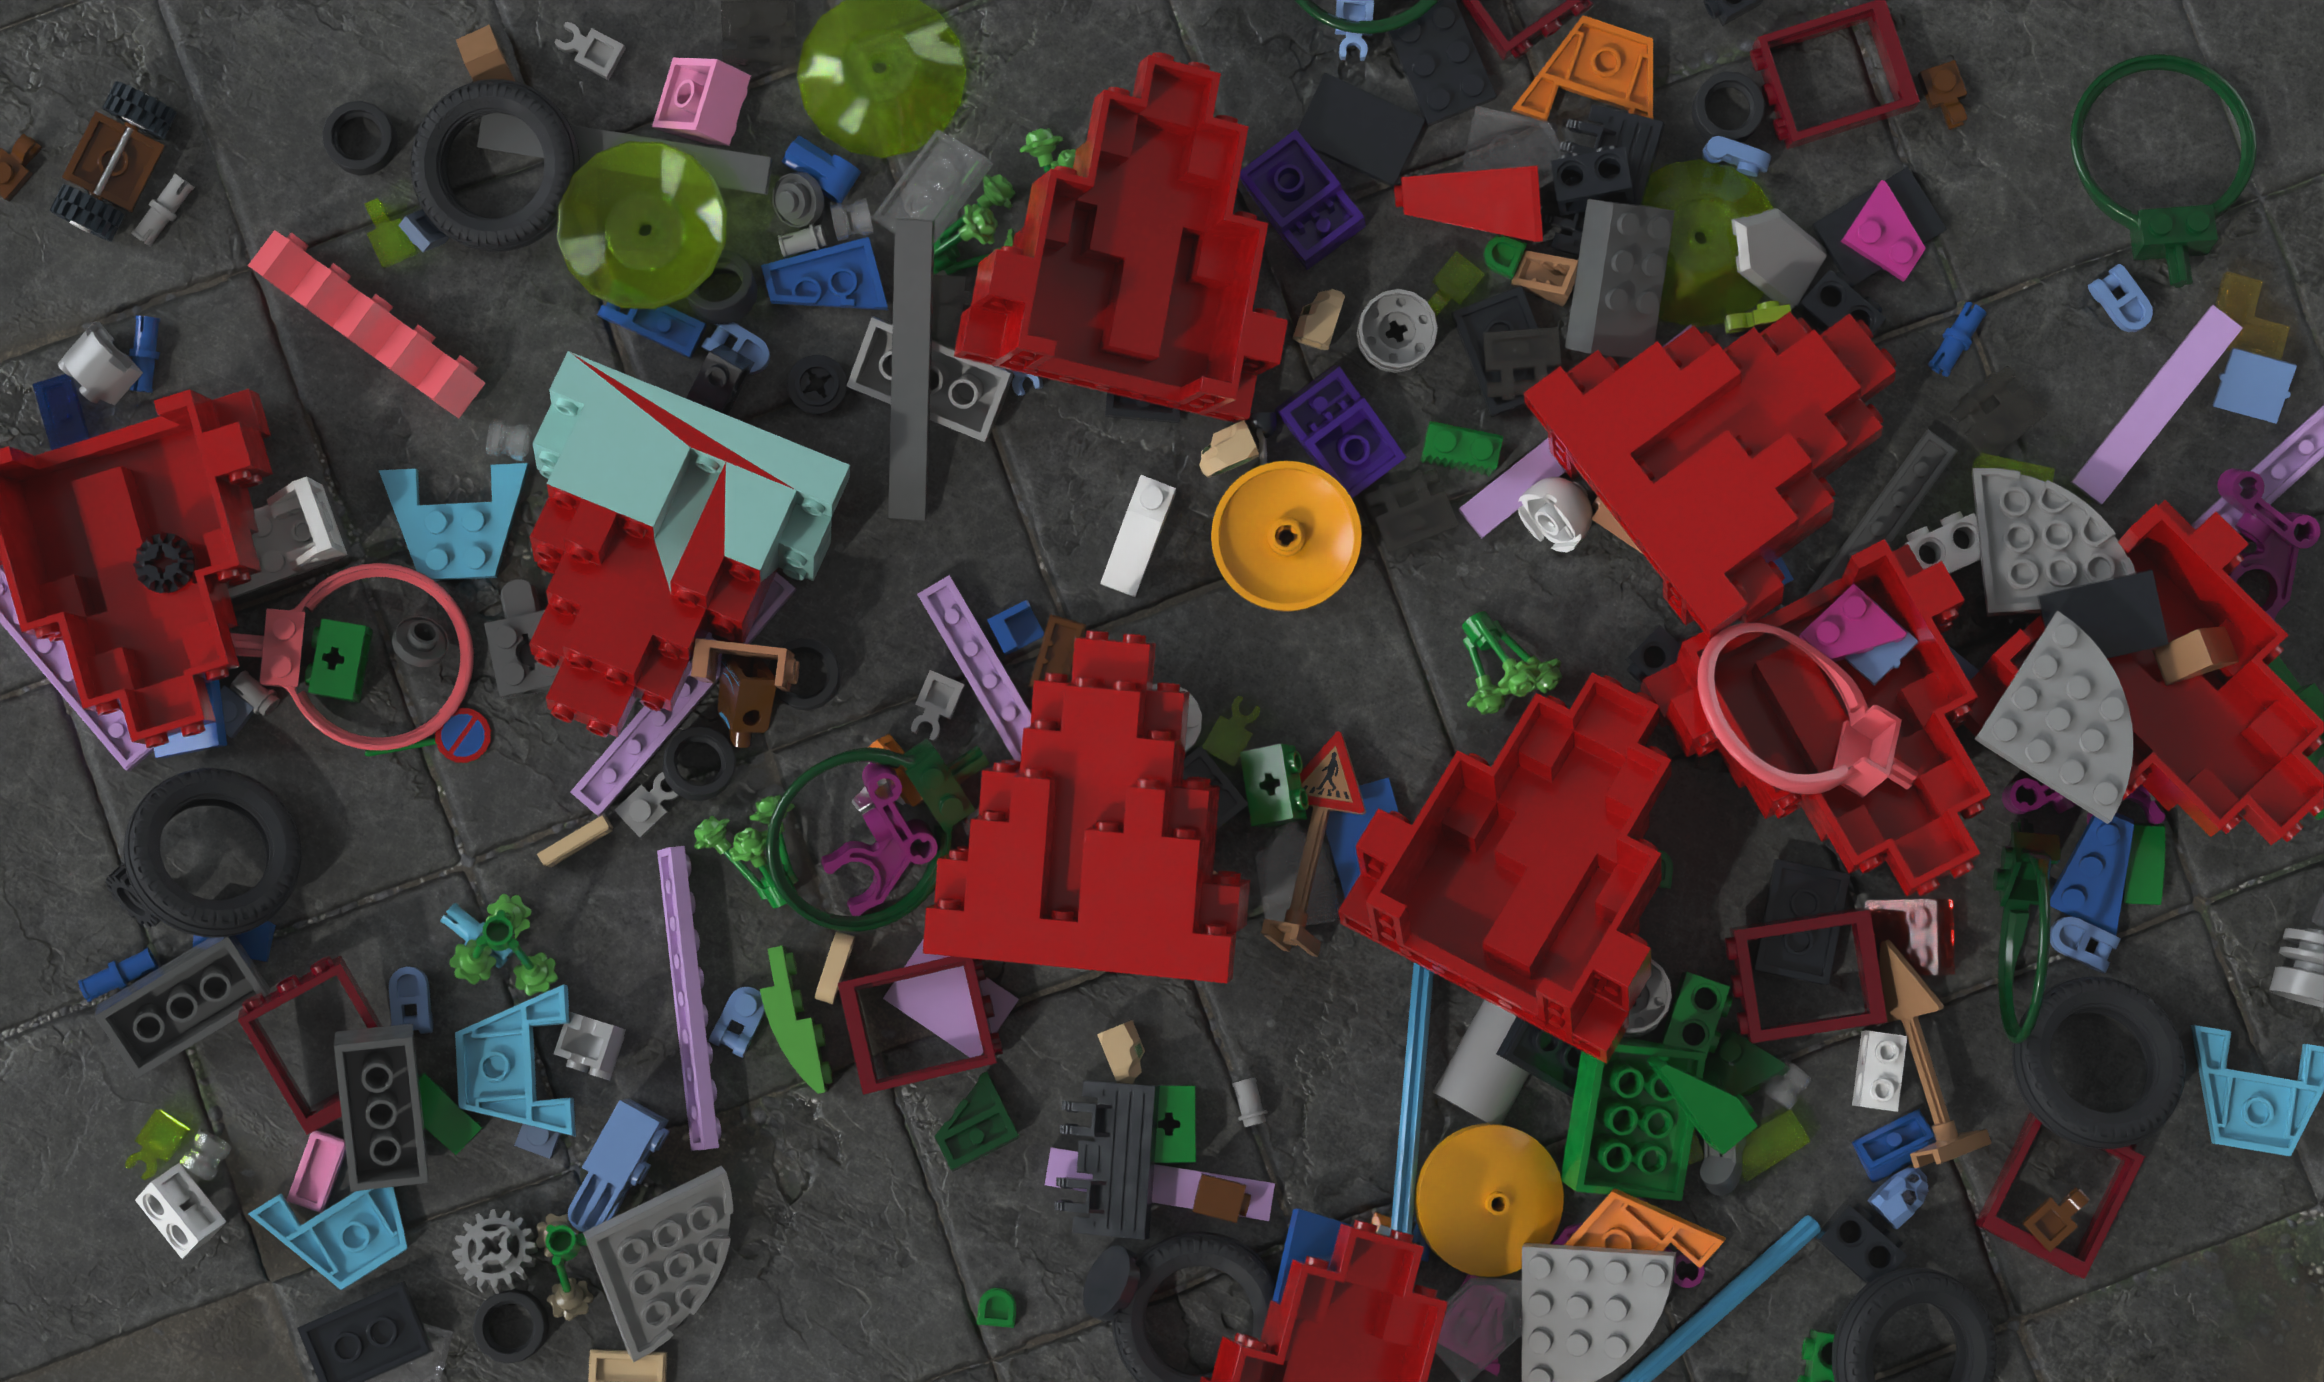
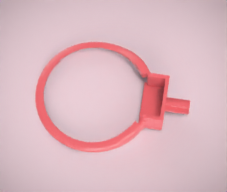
[230,563,474,751]
[1697,622,1918,798]

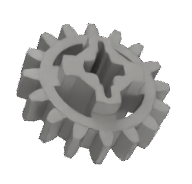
[452,1209,538,1294]

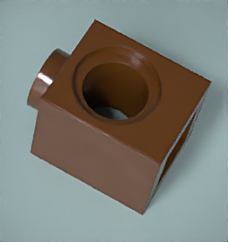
[1192,1173,1251,1223]

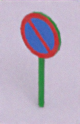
[365,708,491,763]

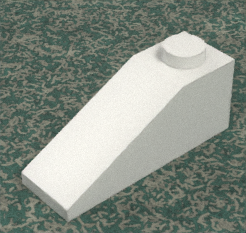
[1100,475,1176,597]

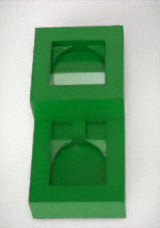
[2122,823,2165,905]
[419,1072,482,1155]

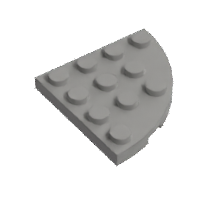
[1972,468,2136,617]
[1974,611,2133,824]
[583,1166,733,1362]
[1522,1243,1676,1382]

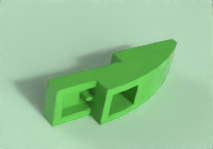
[760,946,833,1094]

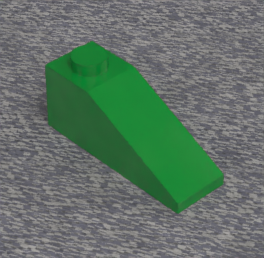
[1647,1055,1758,1155]

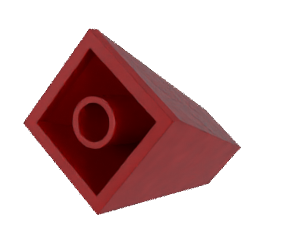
[1394,165,1543,242]

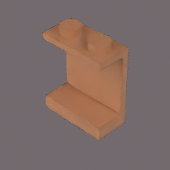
[691,638,800,692]

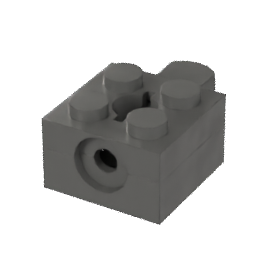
[484,579,560,700]

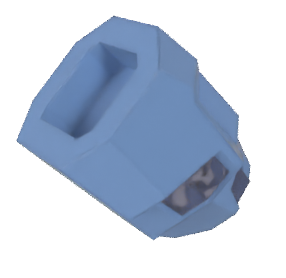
[1867,1168,1928,1229]

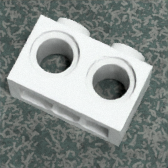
[1899,511,1981,574]
[1852,1031,1907,1112]
[135,1163,226,1259]

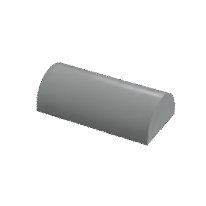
[846,316,1013,442]
[1433,999,1530,1124]

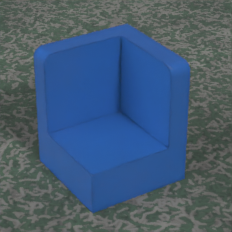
[987,600,1044,656]

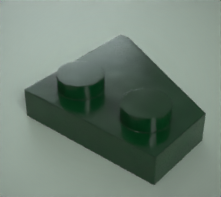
[1702,1028,1790,1097]
[934,1071,1020,1172]

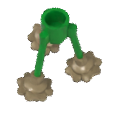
[535,1214,594,1321]

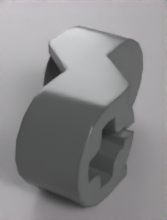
[1700,1137,1747,1195]

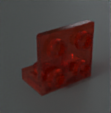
[1865,899,1955,975]

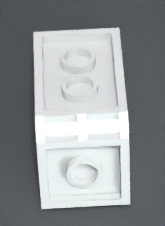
[228,476,347,599]

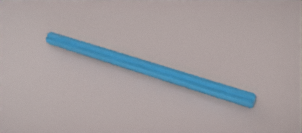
[1390,963,1434,1235]
[1618,1215,1821,1382]

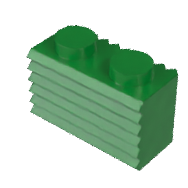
[1420,421,1503,477]

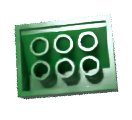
[1561,1037,1707,1201]

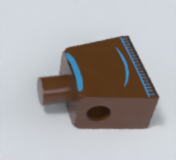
[718,654,776,748]

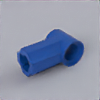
[782,135,861,204]

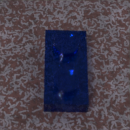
[32,374,90,450]

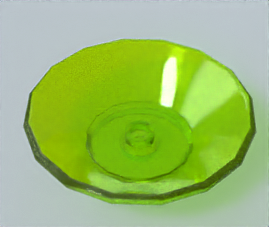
[797,0,966,158]
[557,141,727,309]
[1642,159,1774,327]

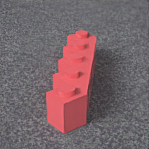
[248,230,485,419]

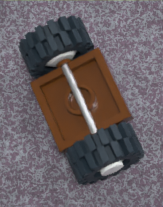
[49,81,177,242]

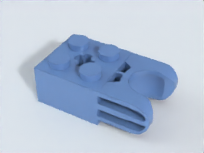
[568,1099,670,1232]

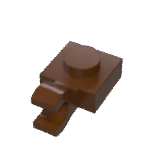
[1918,60,1967,130]
[0,134,42,202]
[2021,1187,2090,1252]

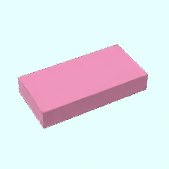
[286,1129,346,1213]

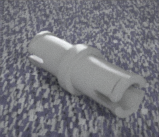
[131,173,195,247]

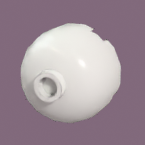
[1518,477,1593,553]

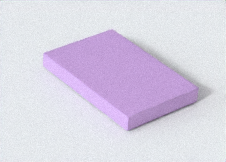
[883,939,1019,1058]

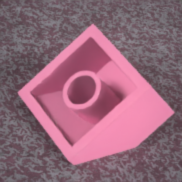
[652,57,751,146]

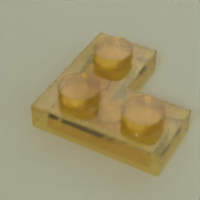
[2215,271,2290,360]

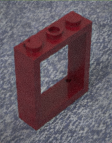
[1460,0,1594,61]
[1750,0,1920,150]
[1725,907,1887,1043]
[238,955,383,1135]
[838,956,1003,1095]
[1974,1111,2145,1279]

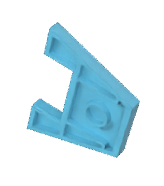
[379,463,530,581]
[455,984,576,1137]
[2191,1025,2324,1156]
[248,1187,408,1290]

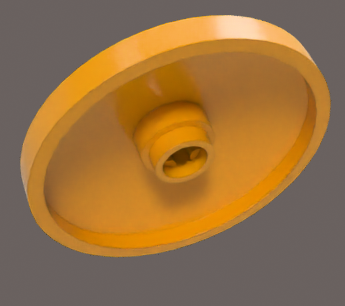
[1211,461,1362,612]
[1414,1123,1564,1277]

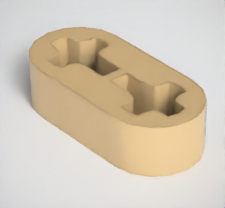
[815,931,855,1005]

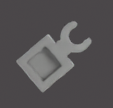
[554,22,626,81]
[911,670,965,741]
[614,772,680,838]

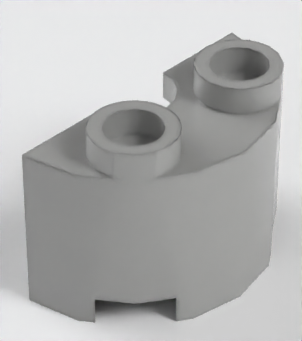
[58,322,143,405]
[554,1011,626,1081]

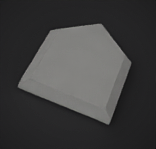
[1732,208,1827,310]

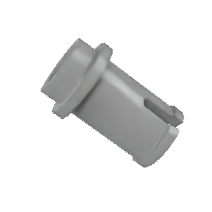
[778,223,827,259]
[230,670,280,717]
[1232,1077,1268,1127]

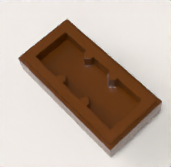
[1029,614,1086,688]

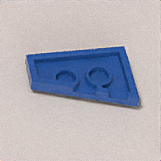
[761,237,889,310]
[2050,812,2134,936]

